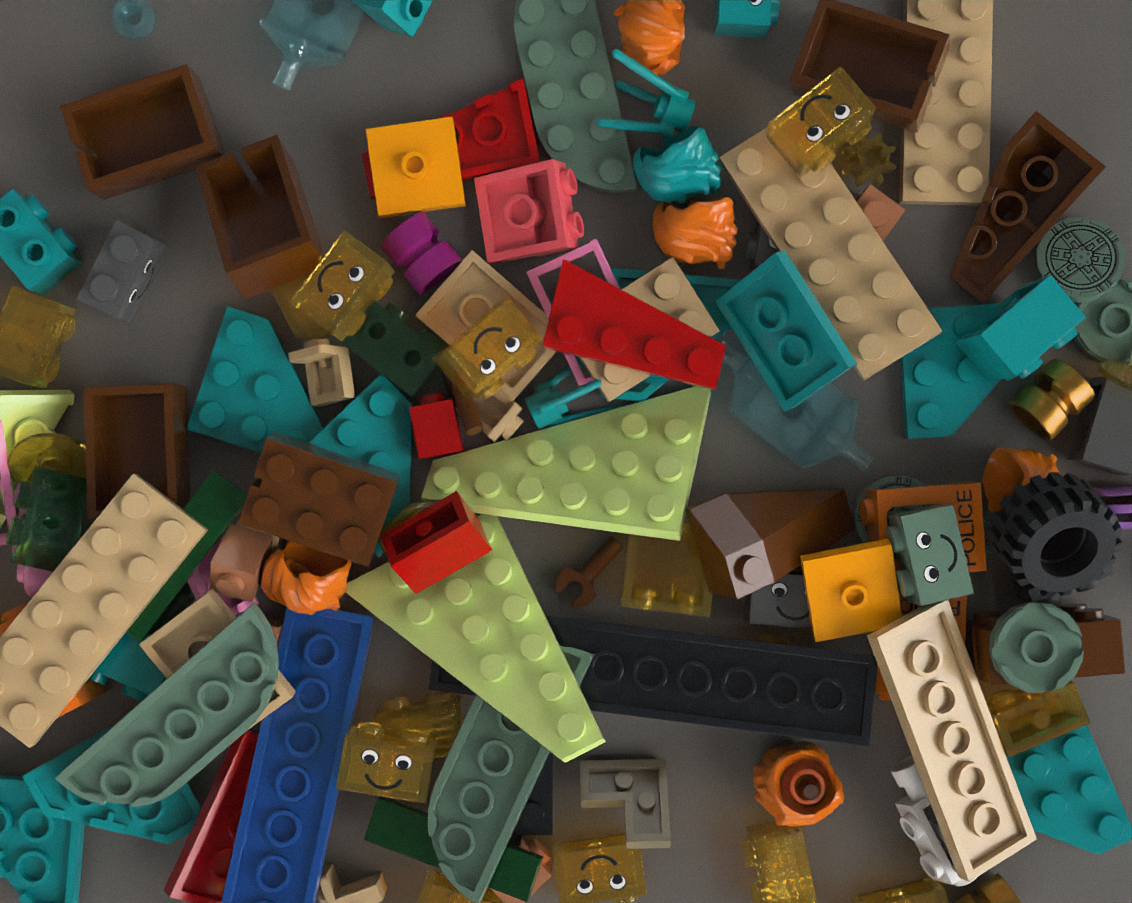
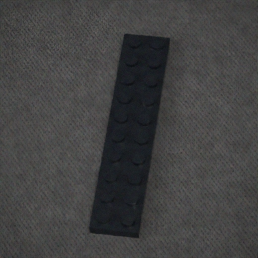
[428,615,877,747]

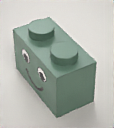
[886,504,974,606]

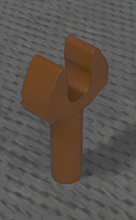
[442,354,483,435]
[555,536,624,609]

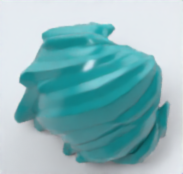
[632,126,722,203]

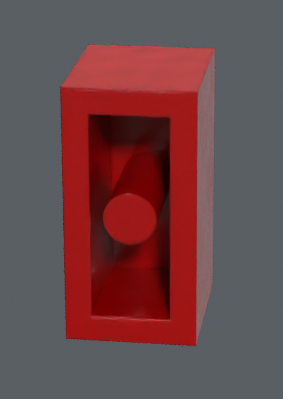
[380,491,492,594]

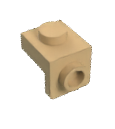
[288,339,355,407]
[455,376,523,442]
[317,864,387,903]

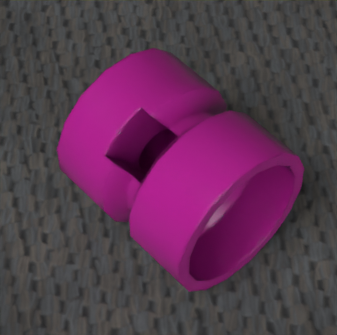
[380,212,462,295]

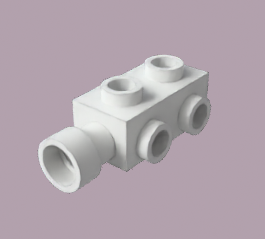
[890,756,977,887]

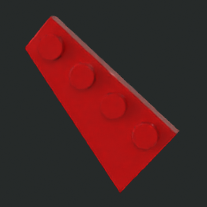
[362,78,540,199]
[541,259,726,390]
[163,729,259,903]

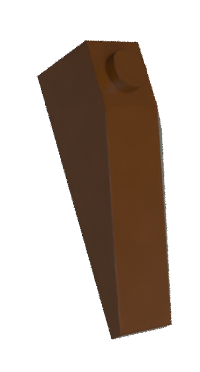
[950,111,1106,303]
[685,488,854,599]

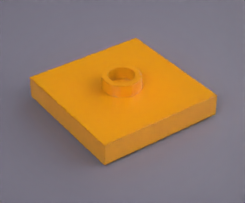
[366,116,466,218]
[800,539,902,642]

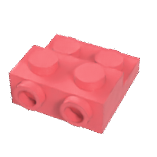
[474,159,584,264]

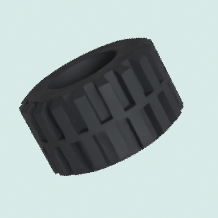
[990,472,1122,597]

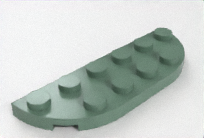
[514,0,638,193]
[55,602,279,807]
[428,646,594,903]

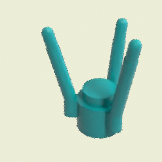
[596,49,695,138]
[525,357,624,429]

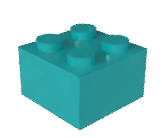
[955,275,1086,381]

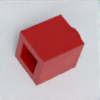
[409,393,465,459]

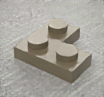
[580,759,671,849]

